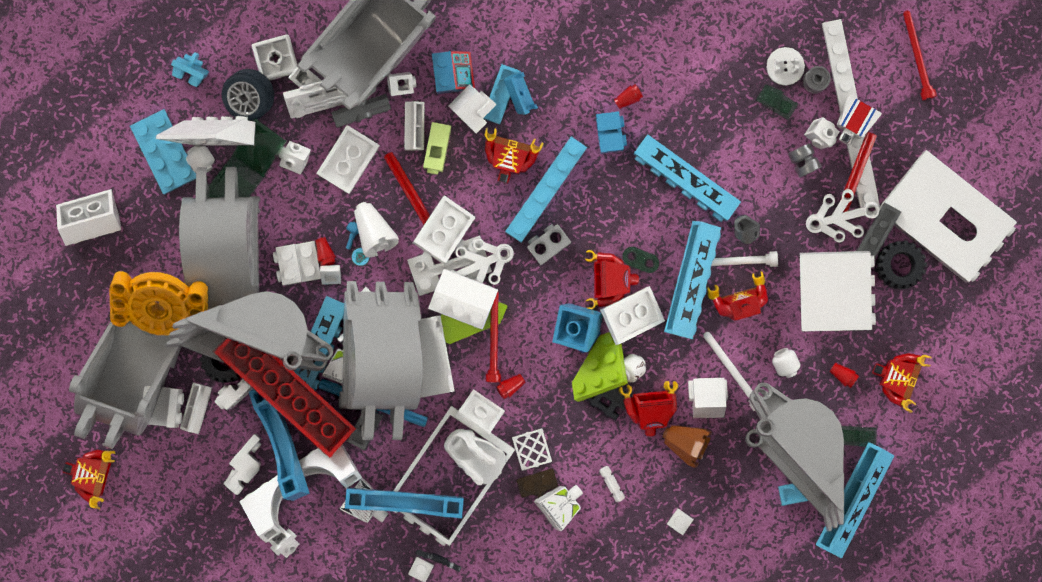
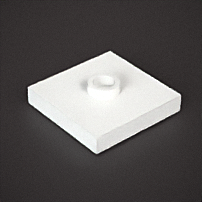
[455,389,505,438]

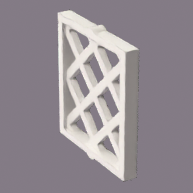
[512,429,552,471]

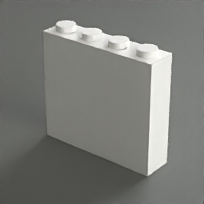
[800,251,876,331]

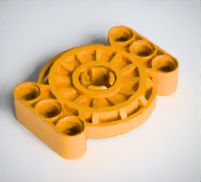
[109,271,208,336]

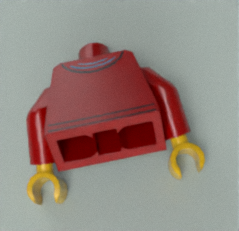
[585,250,639,310]
[619,381,678,437]

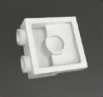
[273,241,321,286]
[215,380,253,410]

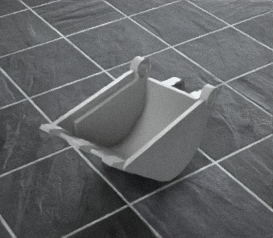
[297,0,436,110]
[179,167,260,310]
[339,281,422,440]
[165,291,333,371]
[69,321,182,449]
[745,383,844,532]

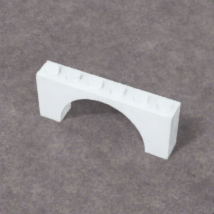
[239,444,362,543]

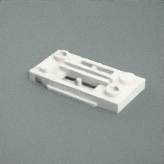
[283,81,347,118]
[407,236,492,296]
[418,316,454,398]

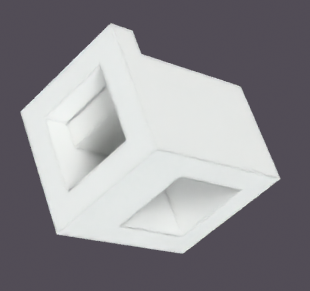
[387,72,416,96]

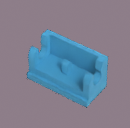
[503,71,538,115]

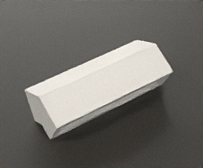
[405,101,424,151]
[180,383,212,434]

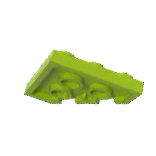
[441,301,507,344]
[572,332,628,402]

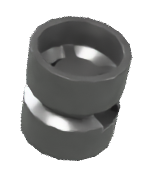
[803,66,831,94]
[788,143,822,178]

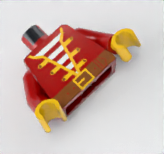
[485,127,544,184]
[707,272,768,321]
[872,353,932,413]
[63,449,115,509]

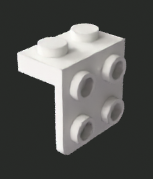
[143,386,184,428]

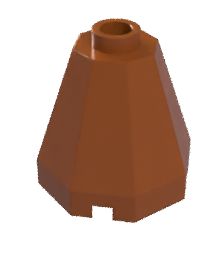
[663,425,712,468]

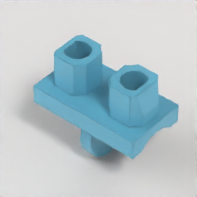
[171,52,209,87]

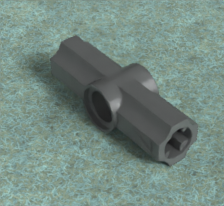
[331,94,391,128]

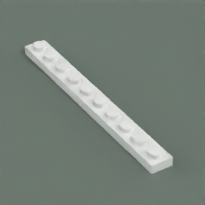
[822,19,880,208]

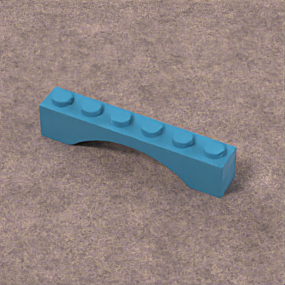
[248,389,310,501]
[345,487,464,518]

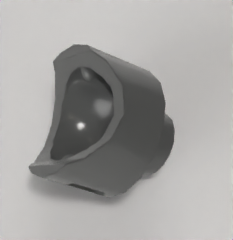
[734,215,760,244]

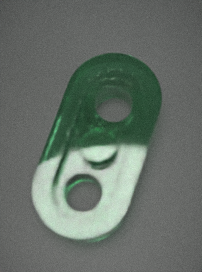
[622,247,659,273]

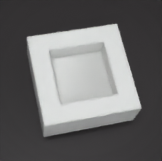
[320,265,341,284]
[667,508,694,535]
[408,557,434,582]

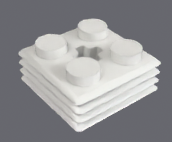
[252,34,297,81]

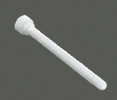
[711,251,778,267]
[703,332,762,411]

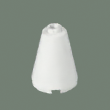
[354,202,399,258]

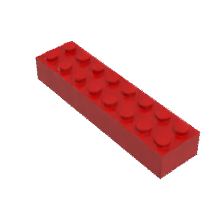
[212,337,356,458]

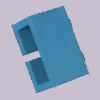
[596,111,627,154]

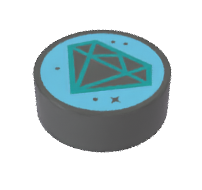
[351,247,370,267]

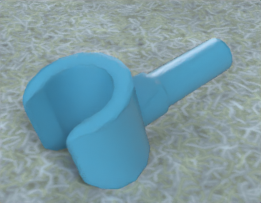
[346,222,359,249]

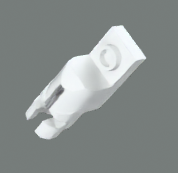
[224,434,262,495]

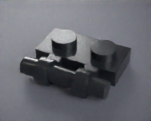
[585,386,633,421]

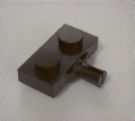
[516,468,558,498]

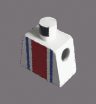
[837,95,882,145]

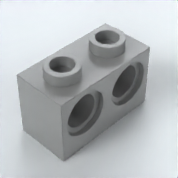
[527,224,571,266]

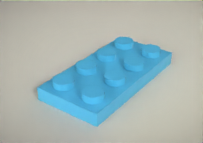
[130,109,196,195]

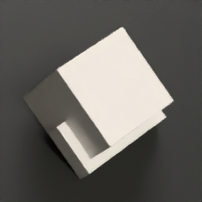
[449,84,496,134]
[688,378,728,418]

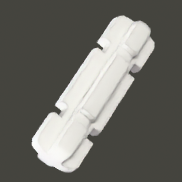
[600,466,625,502]

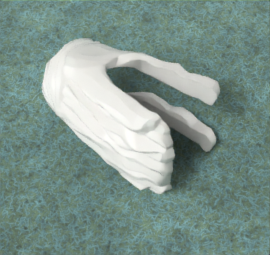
[444,429,506,485]

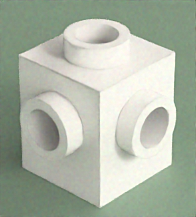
[804,117,840,149]
[279,141,311,175]
[269,525,299,558]

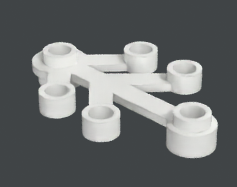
[806,189,880,243]
[449,238,514,285]

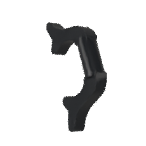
[415,549,462,572]

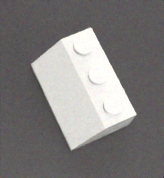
[56,189,121,246]
[428,269,498,330]

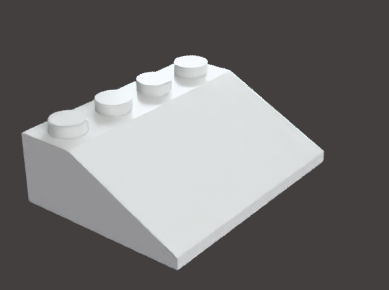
[156,116,255,146]

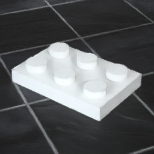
[316,125,380,194]
[413,196,475,264]
[600,286,665,345]

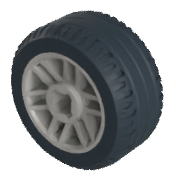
[221,69,275,121]

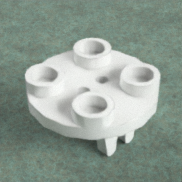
[766,47,805,86]

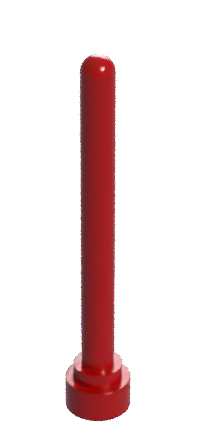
[903,10,937,101]
[486,291,501,382]

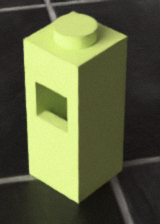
[423,122,451,175]

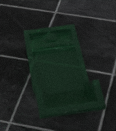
[209,119,286,198]

